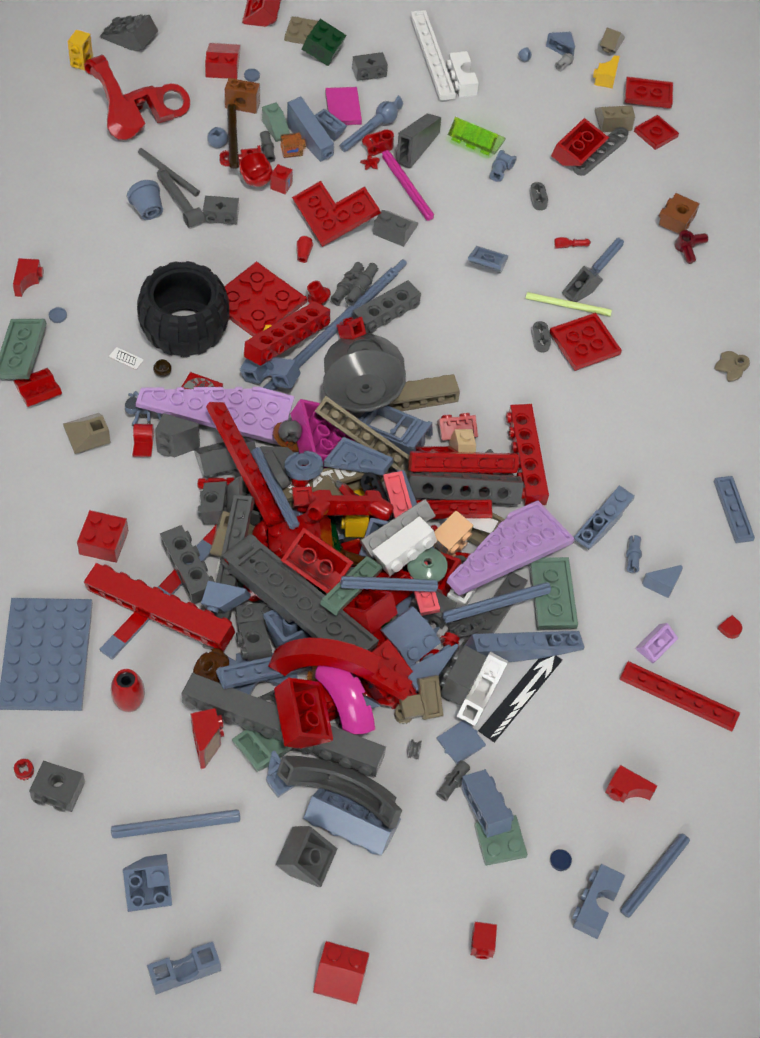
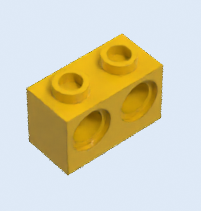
[67,29,93,71]

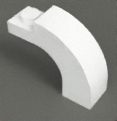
[457,652,508,726]

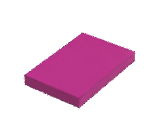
[325,87,362,125]

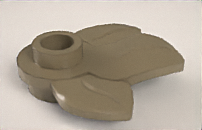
[714,351,750,382]

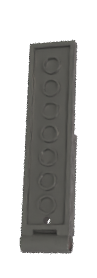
[220,534,379,651]

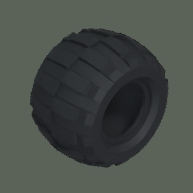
[137,261,230,357]

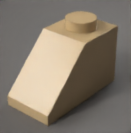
[449,429,476,473]

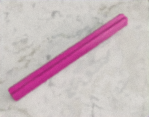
[382,150,434,221]

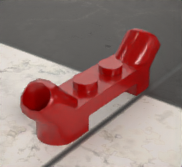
[307,490,394,522]

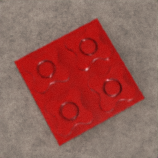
[224,261,307,337]

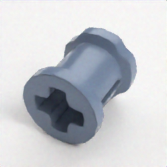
[495,150,517,170]
[489,159,507,182]

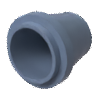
[127,180,163,220]

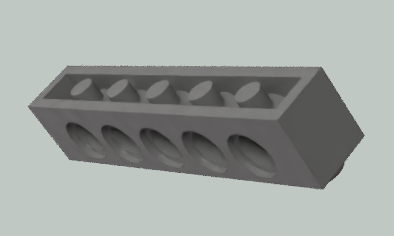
[407,470,524,506]

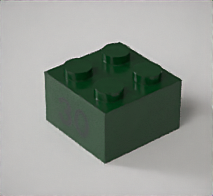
[301,18,347,66]

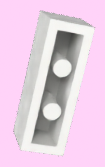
[372,516,437,576]

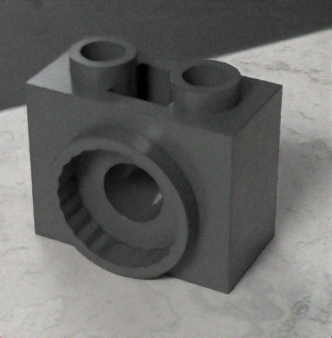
[29,761,85,812]

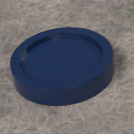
[550,849,572,871]

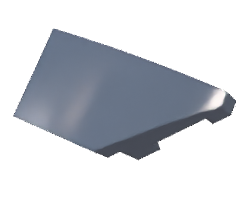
[266,750,295,798]

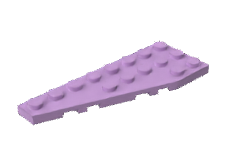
[136,387,295,446]
[447,501,574,596]

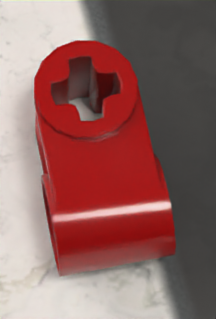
[362,129,394,156]

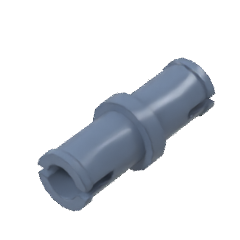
[626,535,642,573]

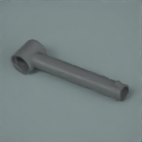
[157,168,205,228]

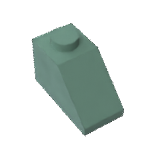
[262,102,291,142]

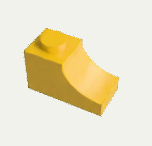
[593,55,620,89]

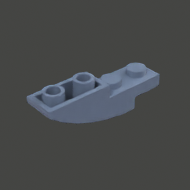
[574,485,635,550]

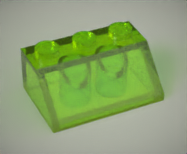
[448,117,506,156]

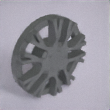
[449,613,486,637]

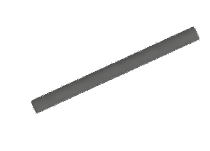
[138,148,200,196]

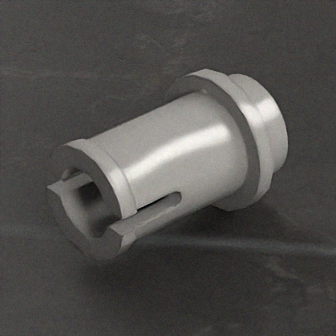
[555,53,574,71]

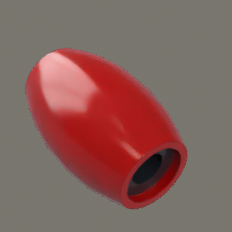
[110,669,145,712]

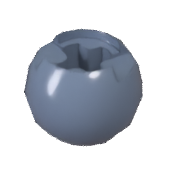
[207,127,228,148]

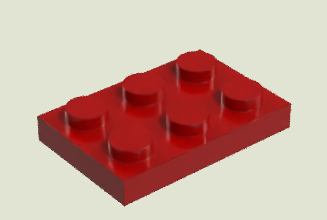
[624,77,673,108]

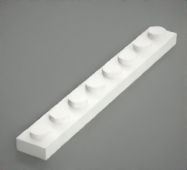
[411,10,456,100]

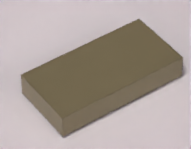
[417,675,444,720]

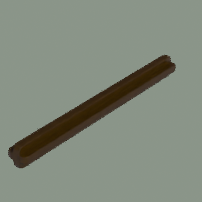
[227,104,239,169]

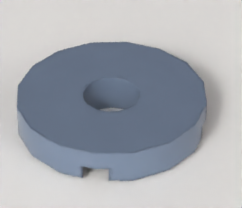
[285,451,323,481]

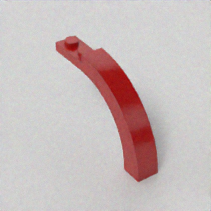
[268,638,413,701]

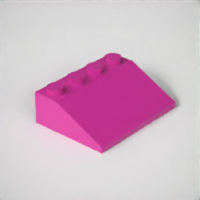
[290,399,356,469]

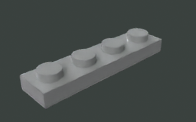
[360,499,436,557]

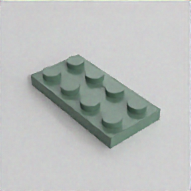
[0,319,47,379]
[530,557,578,630]

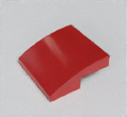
[13,368,62,407]

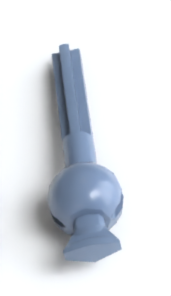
[339,95,403,152]

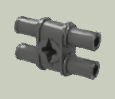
[331,262,379,306]

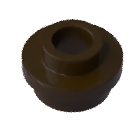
[153,359,172,377]

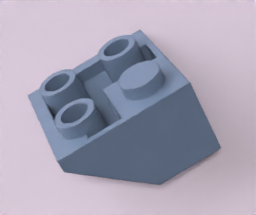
[123,854,172,912]

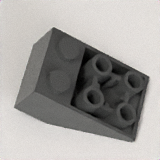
[100,14,158,50]

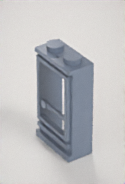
[358,406,433,456]

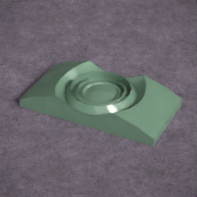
[232,730,293,772]

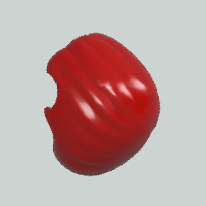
[239,152,273,187]

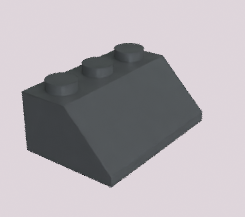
[194,436,257,478]

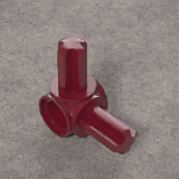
[675,230,708,264]

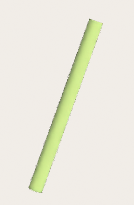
[526,292,612,316]

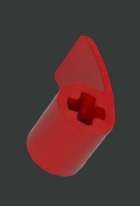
[132,424,154,457]

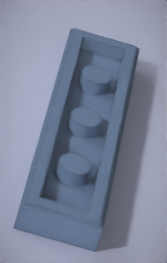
[713,476,755,543]

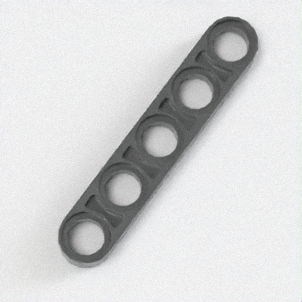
[574,127,629,176]

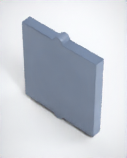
[436,720,486,764]

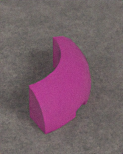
[315,666,375,734]

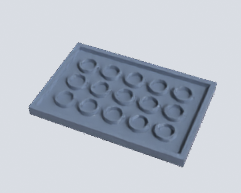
[0,598,93,711]

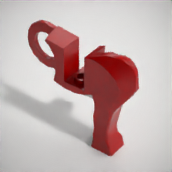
[90,60,190,140]

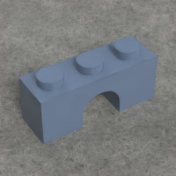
[240,357,301,389]
[572,864,625,939]
[147,942,221,995]

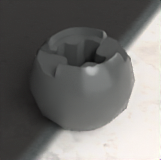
[278,420,302,442]

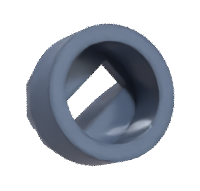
[518,47,532,61]

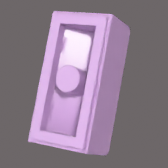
[636,623,678,663]

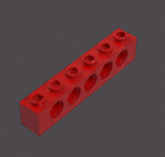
[244,301,331,366]
[506,404,549,506]

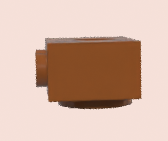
[225,78,260,114]
[659,193,700,234]

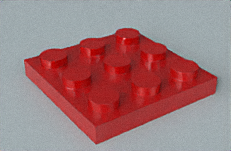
[549,313,622,371]

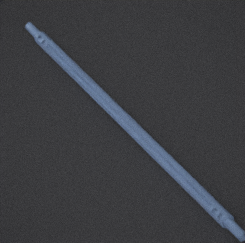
[263,259,407,391]

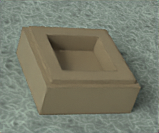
[399,694,425,719]

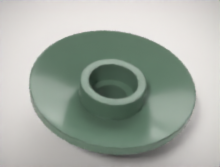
[408,548,447,582]

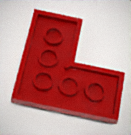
[292,181,381,247]

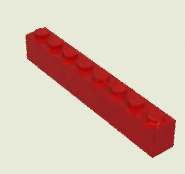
[84,563,235,652]

